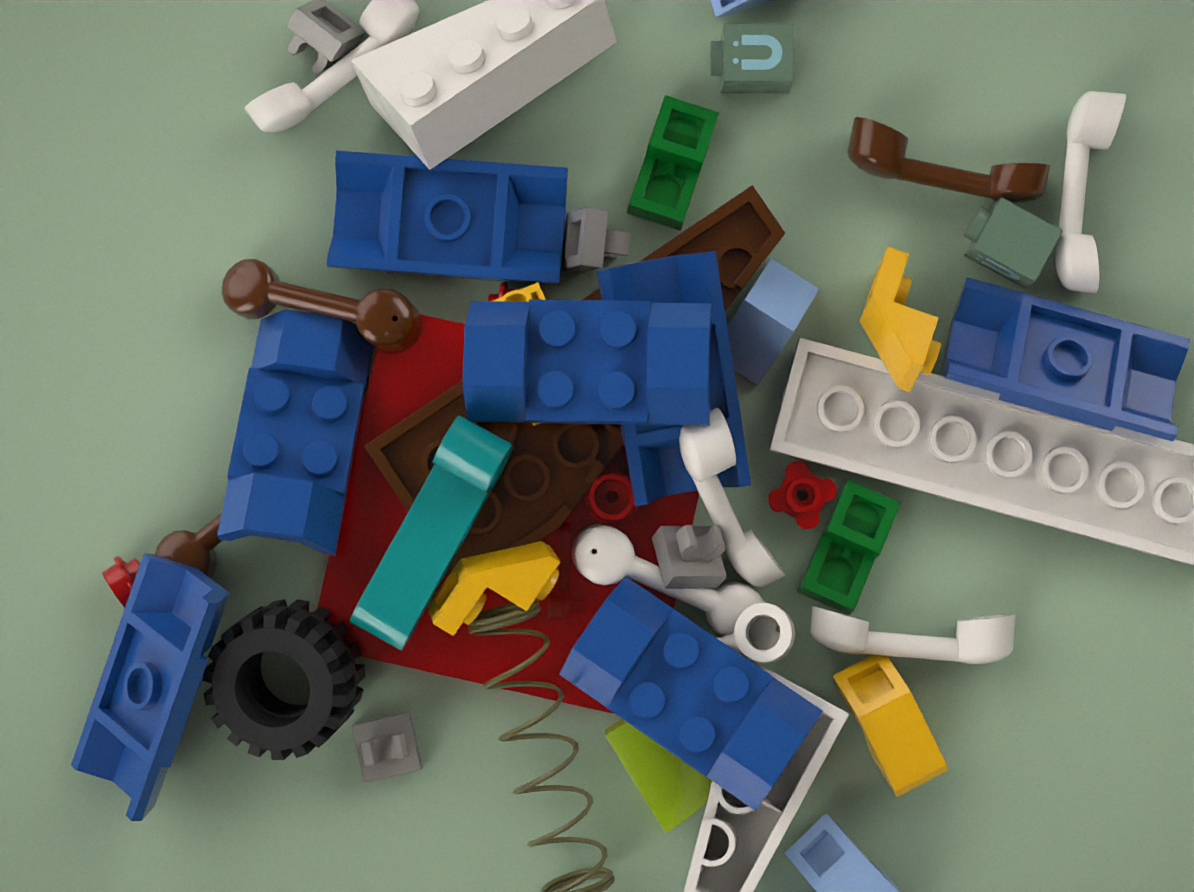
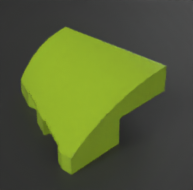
[604,719,712,833]

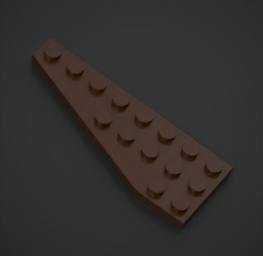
[364,185,785,574]

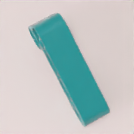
[350,415,514,651]

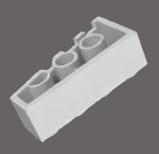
[351,0,617,170]
[684,656,849,892]

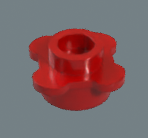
[768,461,837,530]

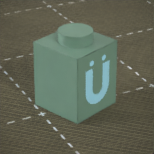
[710,23,794,93]
[964,197,1063,288]

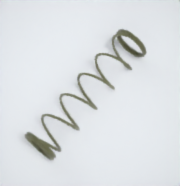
[468,600,615,892]

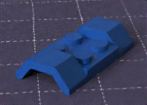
[327,150,568,284]
[597,251,751,506]
[941,277,1190,442]
[463,300,712,426]
[217,309,374,556]
[71,553,230,821]
[559,577,823,811]

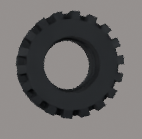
[202,599,366,760]

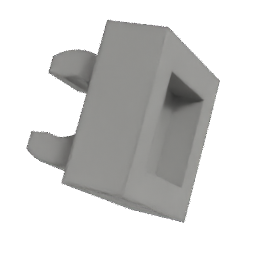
[286,0,366,74]
[561,207,630,273]
[652,525,727,589]
[352,711,423,783]

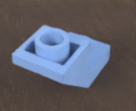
[785,813,902,892]

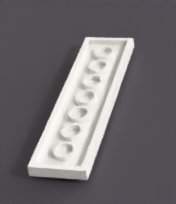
[768,338,1194,566]

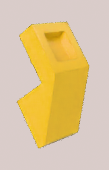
[859,246,941,393]
[427,541,560,636]
[832,655,948,797]

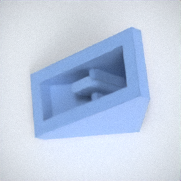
[727,258,819,386]

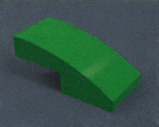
[627,95,719,231]
[797,479,901,615]

